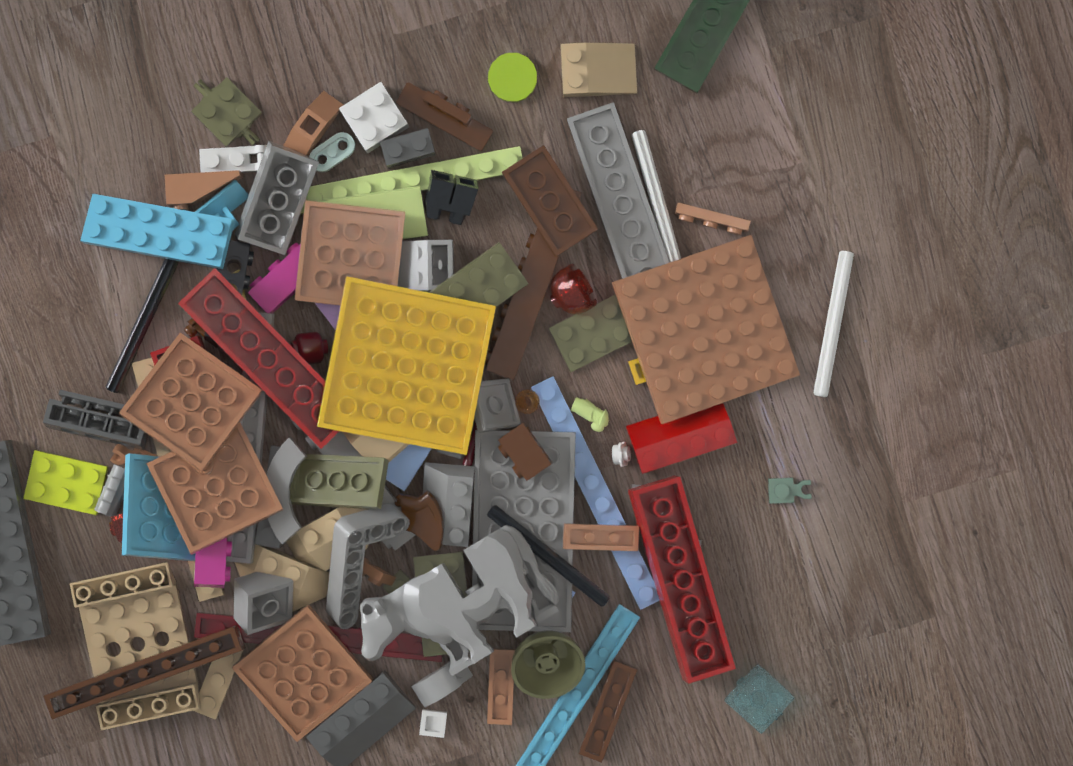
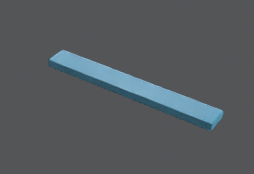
[515,604,640,766]

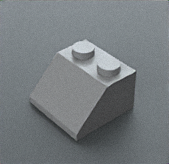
[234,572,293,635]

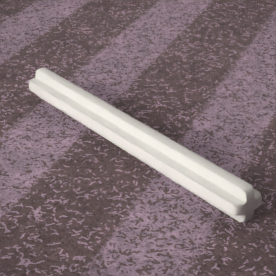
[632,130,681,262]
[813,251,854,397]

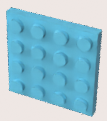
[122,453,196,561]

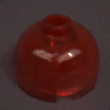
[550,263,597,315]

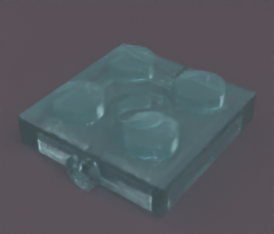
[724,663,795,734]

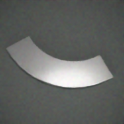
[267,437,307,544]

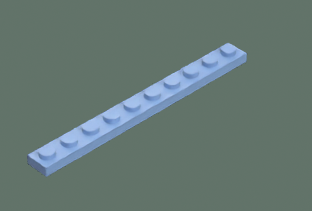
[531,376,660,610]

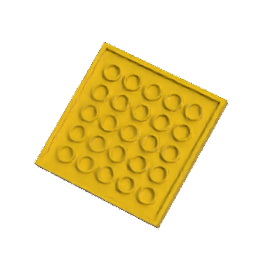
[317,276,496,455]

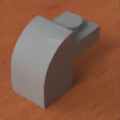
[411,661,473,707]

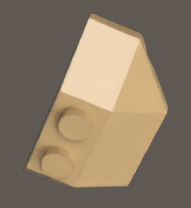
[287,507,369,571]
[235,544,330,612]

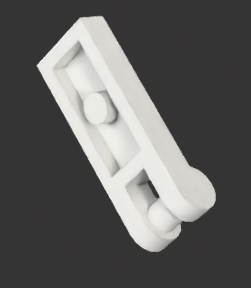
[199,145,267,172]

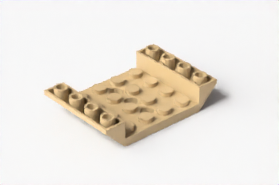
[69,562,200,730]

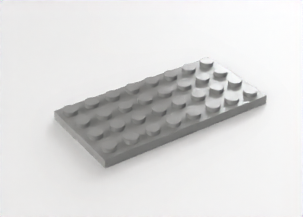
[472,430,576,632]

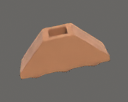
[283,91,343,156]

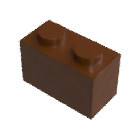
[498,422,553,481]

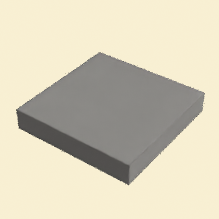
[474,378,521,433]

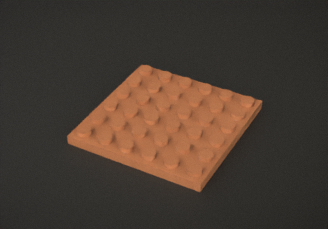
[612,235,800,424]

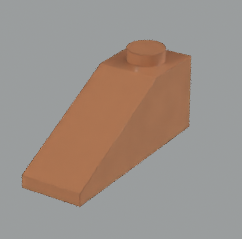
[165,170,243,210]

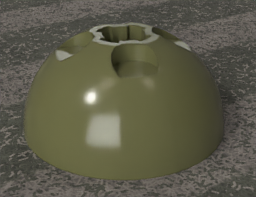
[511,630,585,699]

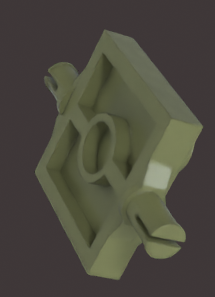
[191,77,262,148]

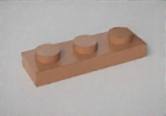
[674,203,751,235]
[563,523,639,551]
[487,648,515,725]

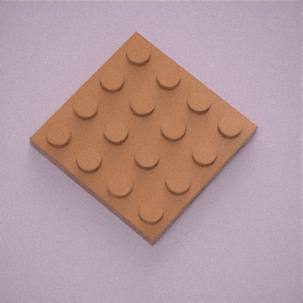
[295,200,405,306]
[119,333,262,472]
[146,423,283,555]
[232,604,373,742]

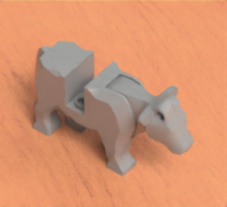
[360,525,559,676]

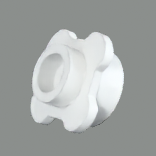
[612,442,631,467]

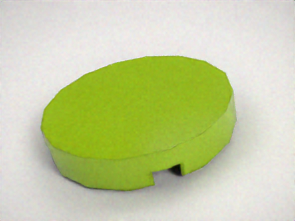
[488,53,537,102]

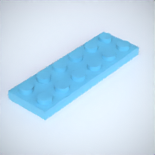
[80,194,235,269]

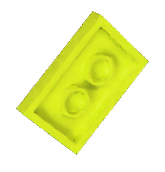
[23,450,109,515]

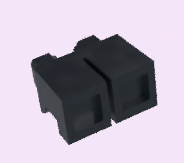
[425,170,478,225]

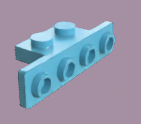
[195,180,249,230]

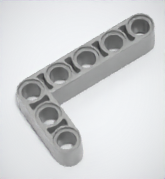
[326,504,409,629]

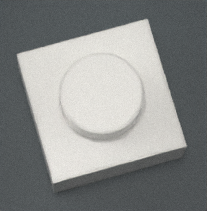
[419,709,447,738]

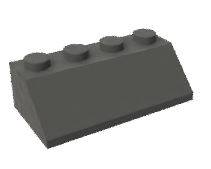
[306,670,416,766]

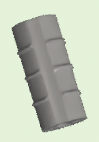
[94,464,125,519]

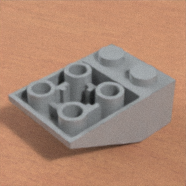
[397,240,454,292]

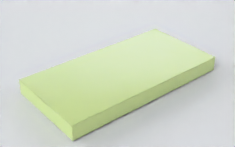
[322,186,428,239]

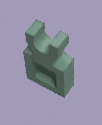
[768,477,812,504]

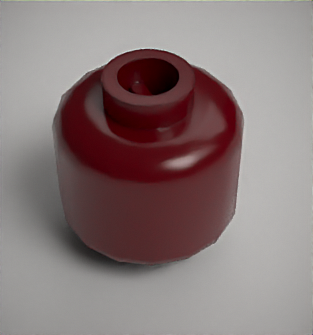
[291,331,328,364]

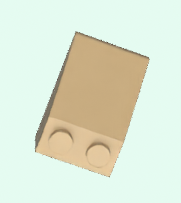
[560,43,637,98]

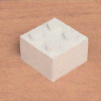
[339,82,409,153]

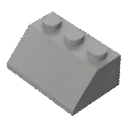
[423,462,475,547]

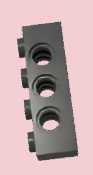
[43,390,148,450]

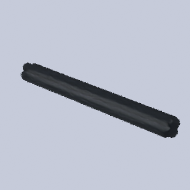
[106,259,179,393]
[487,505,610,607]

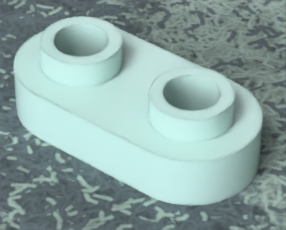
[309,132,355,172]

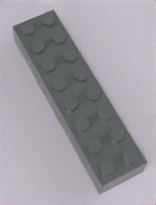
[0,440,52,646]

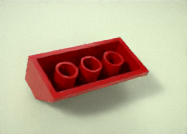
[626,403,737,474]

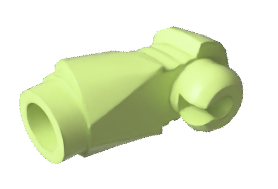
[571,397,609,432]

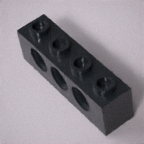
[204,240,254,342]

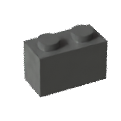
[380,128,436,169]

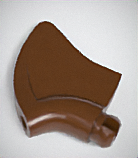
[394,491,444,551]

